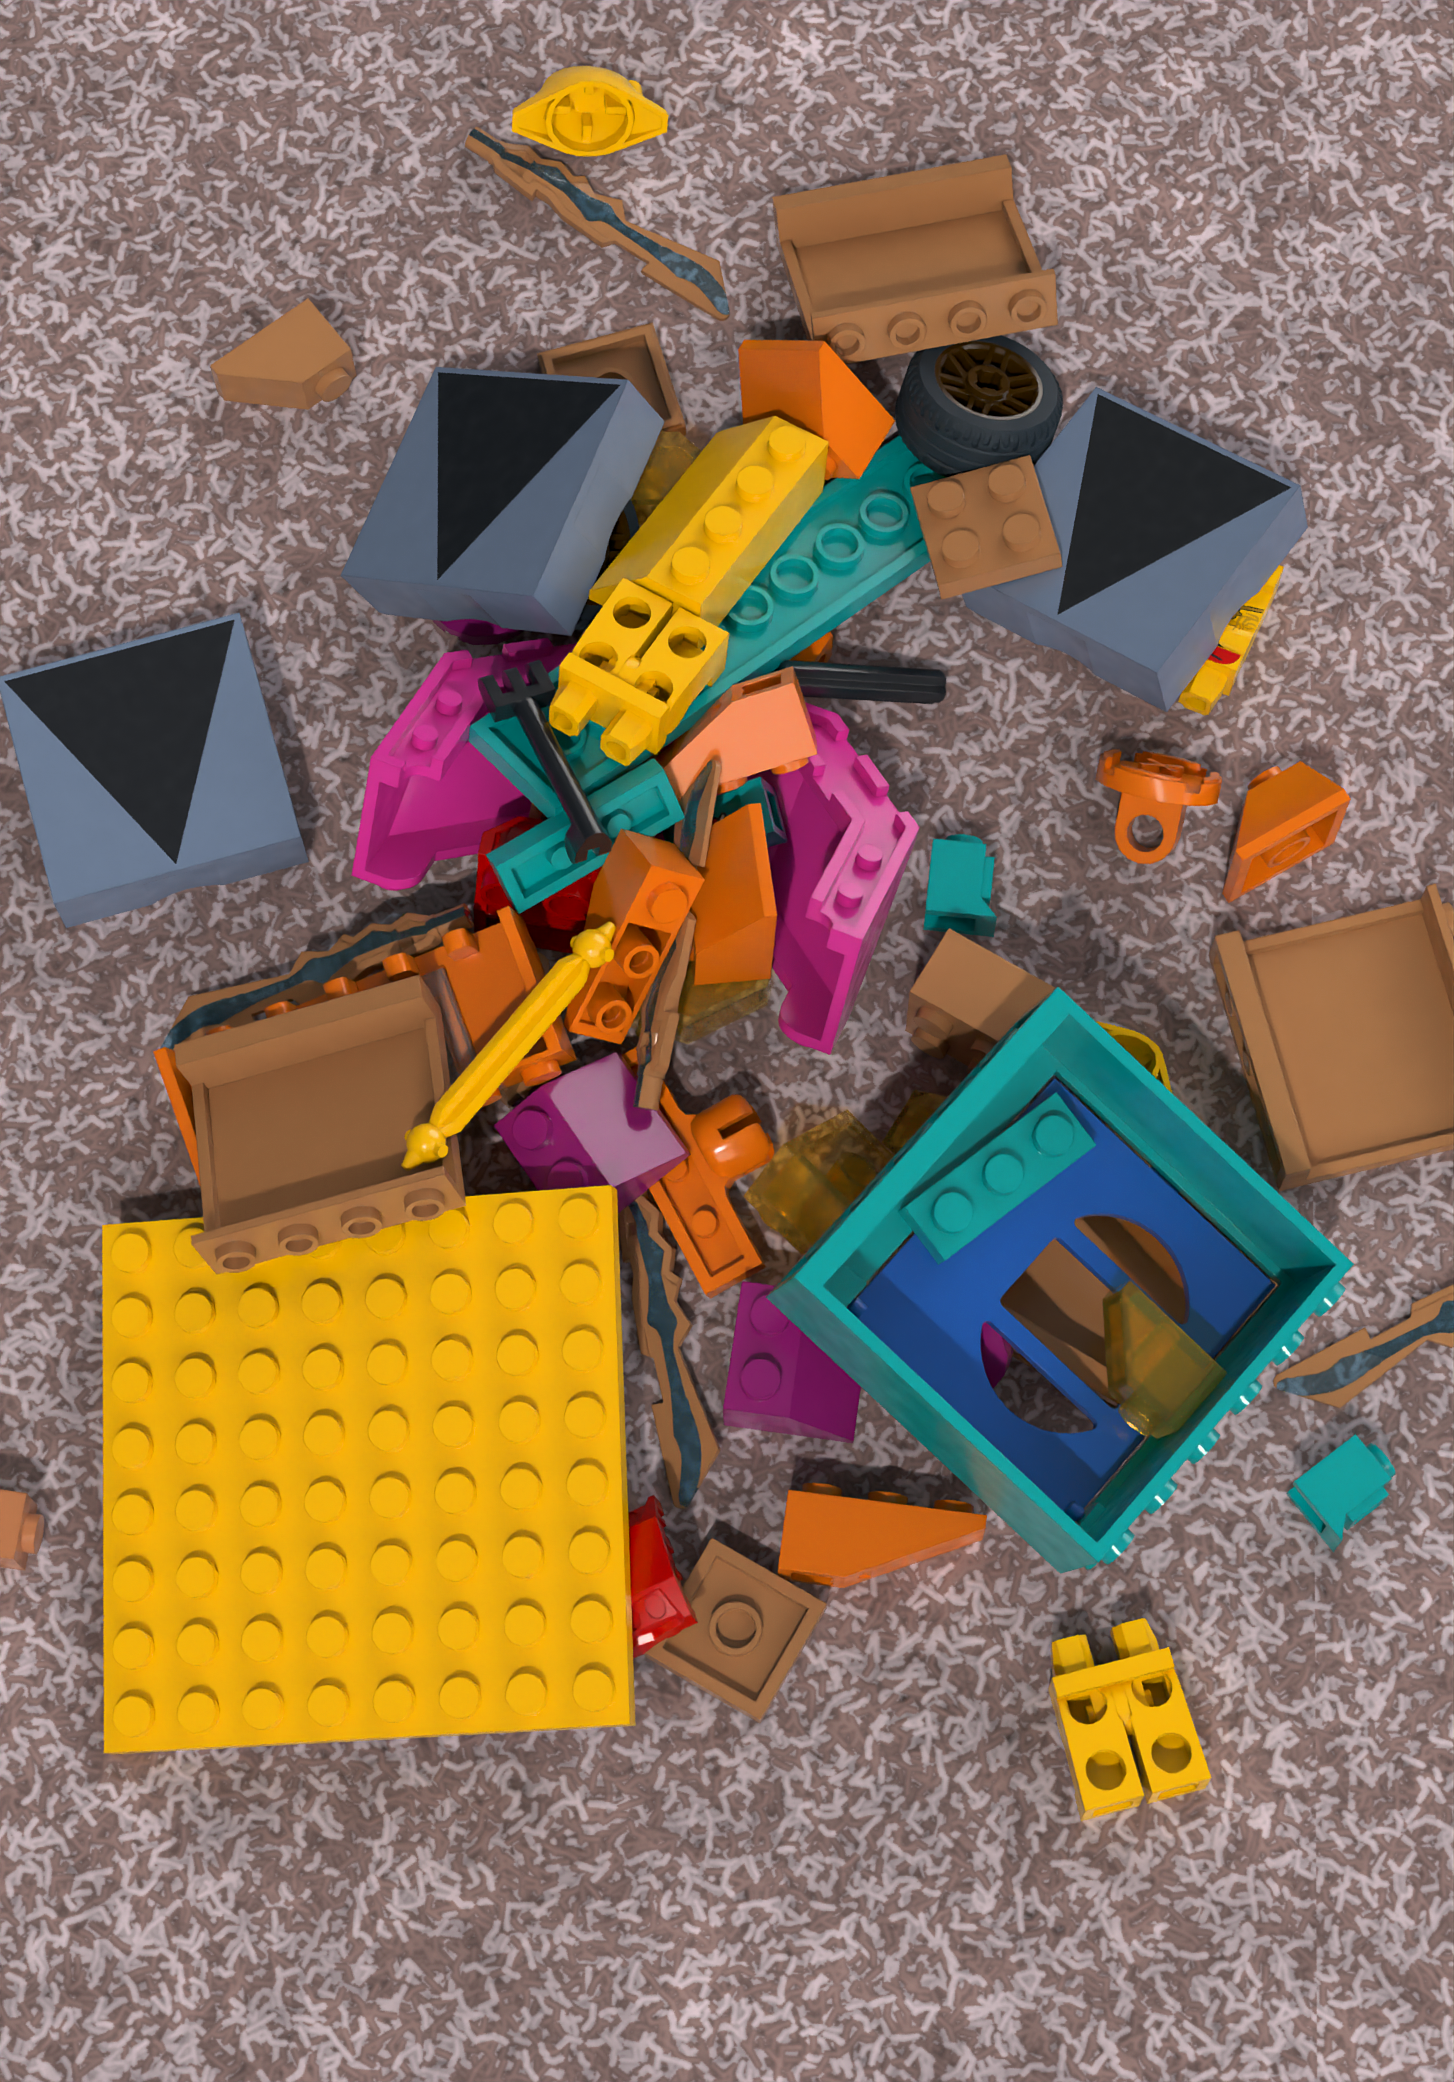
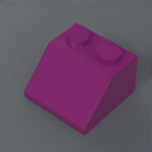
[494,1052,691,1213]
[723,1281,861,1443]

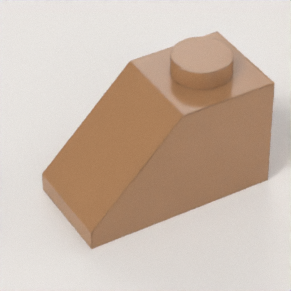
[210,298,357,410]

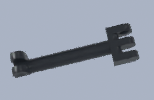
[478,660,612,864]

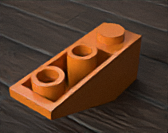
[655,666,818,802]
[564,828,705,1045]
[778,1483,987,1588]

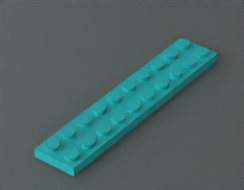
[469,435,946,819]

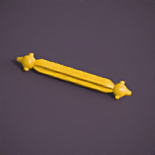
[401,922,616,1172]

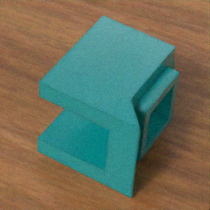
[923,834,997,937]
[1286,1434,1396,1552]

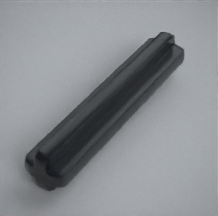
[771,660,946,704]

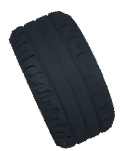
[895,335,1063,478]

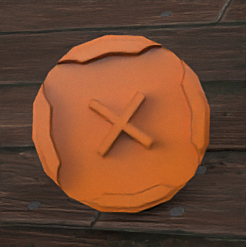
[1095,749,1222,864]

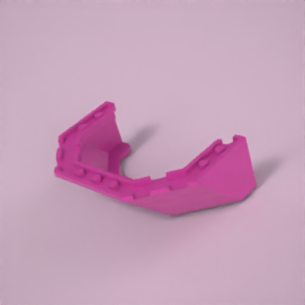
[351,633,920,1055]

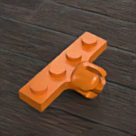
[622,1046,774,1299]

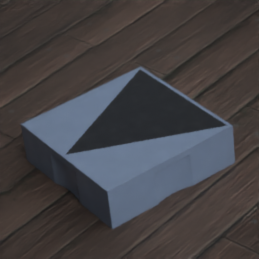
[340,367,665,636]
[962,387,1308,712]
[0,613,309,928]

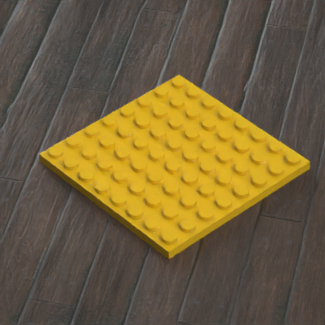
[102,1185,636,1754]

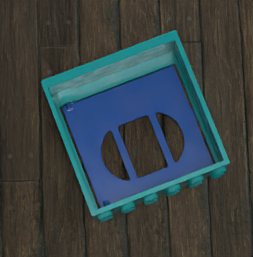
[766,987,1354,1574]

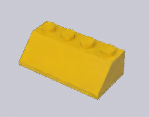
[589,416,829,649]

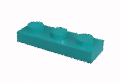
[486,758,685,914]
[898,1092,1096,1265]

